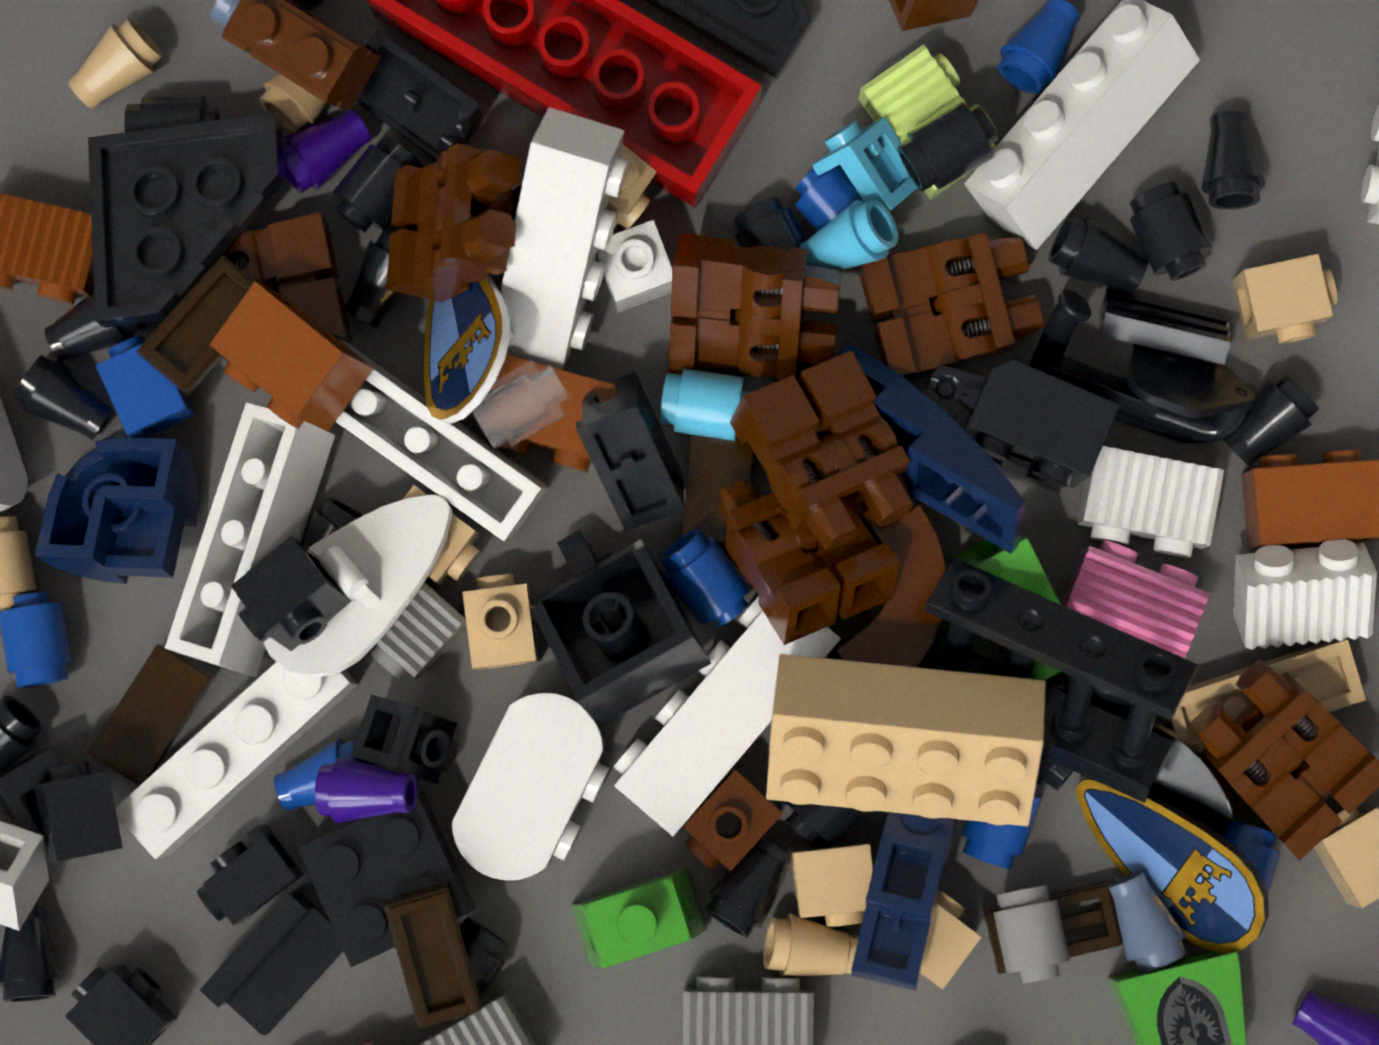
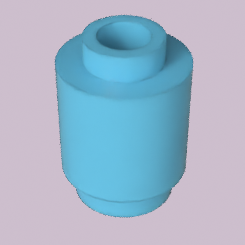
[659,369,751,441]

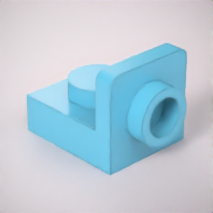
[811,117,918,211]

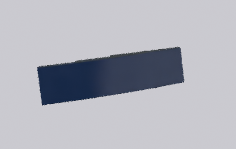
[835,343,1026,554]

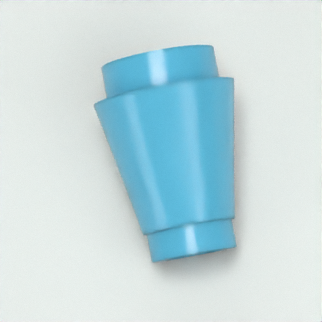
[800,199,898,271]

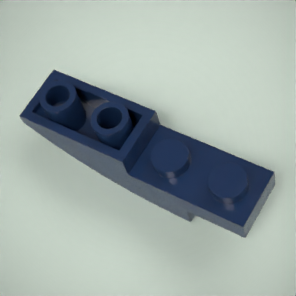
[851,812,957,991]

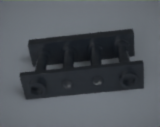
[919,557,1199,803]

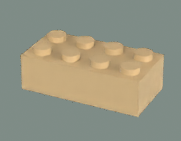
[766,654,1045,826]

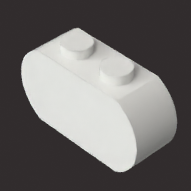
[452,693,610,880]

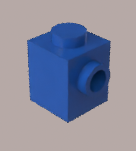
[96,336,197,438]

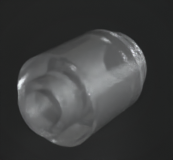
[472,360,569,449]

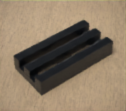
[1100,288,1232,365]

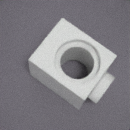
[596,220,672,313]

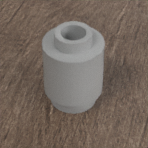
[993,885,1070,984]

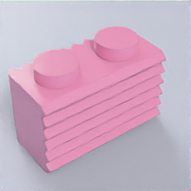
[1061,540,1210,659]

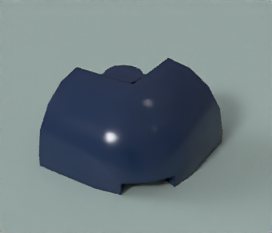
[35,437,199,584]

